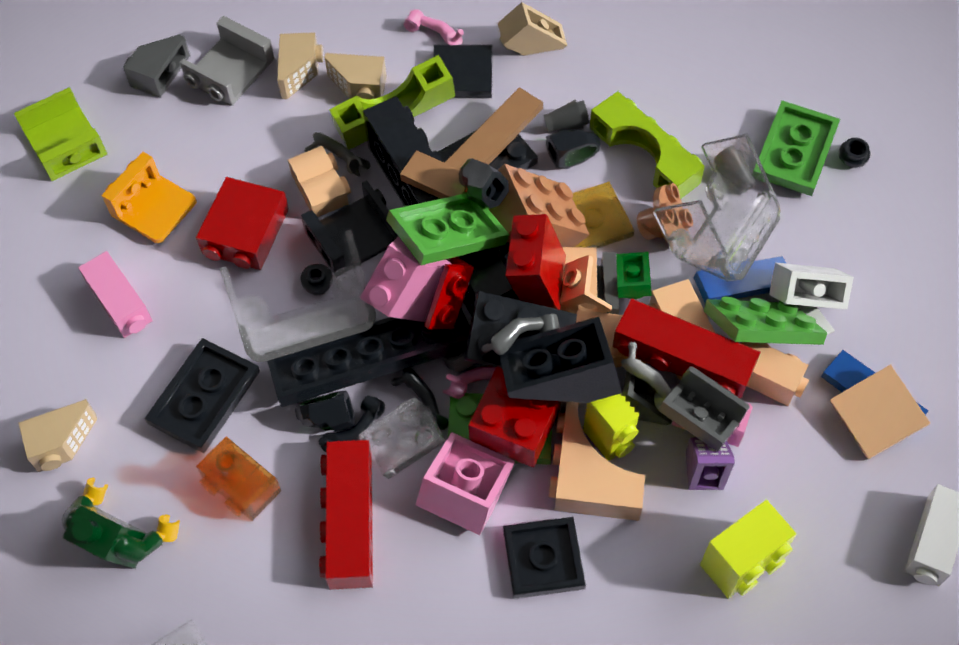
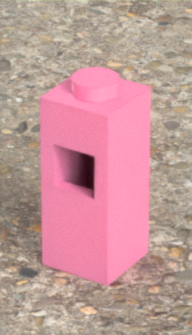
[78,251,153,338]

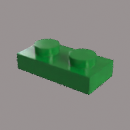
[616,252,652,299]

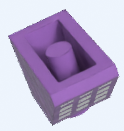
[686,436,735,490]

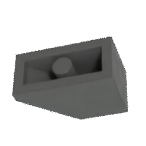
[123,35,190,98]

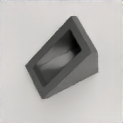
[622,371,672,425]

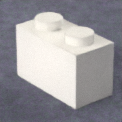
[769,263,854,309]

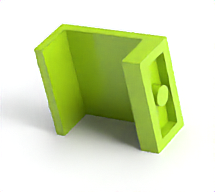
[14,87,108,181]

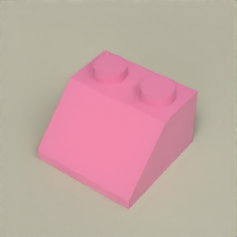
[360,236,452,322]
[416,432,515,535]

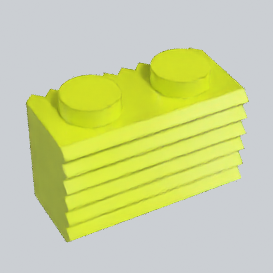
[583,394,639,461]

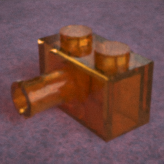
[196,436,282,521]

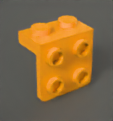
[101,152,197,243]

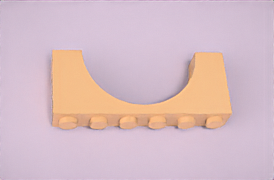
[549,310,650,521]

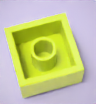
[700,499,797,599]

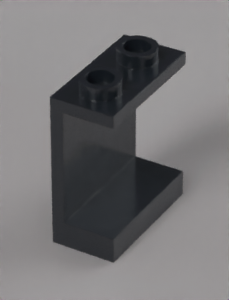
[301,180,398,277]

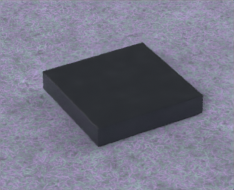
[433,45,492,98]
[503,517,586,599]

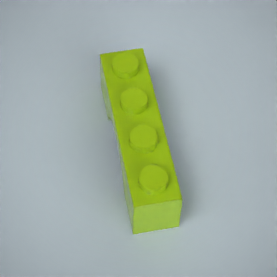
[329,55,455,150]
[589,91,705,199]

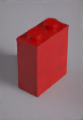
[196,176,289,270]
[506,214,566,310]

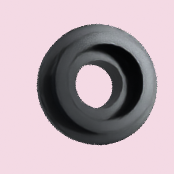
[838,138,871,167]
[300,264,333,295]

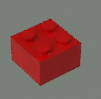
[468,366,561,468]

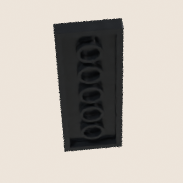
[265,308,470,408]

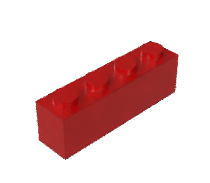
[612,298,761,399]
[319,440,373,590]

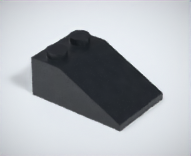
[499,316,622,403]

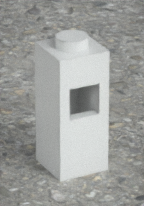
[904,484,959,586]

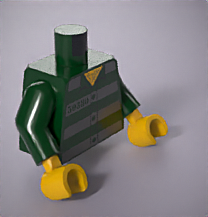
[62,478,180,568]

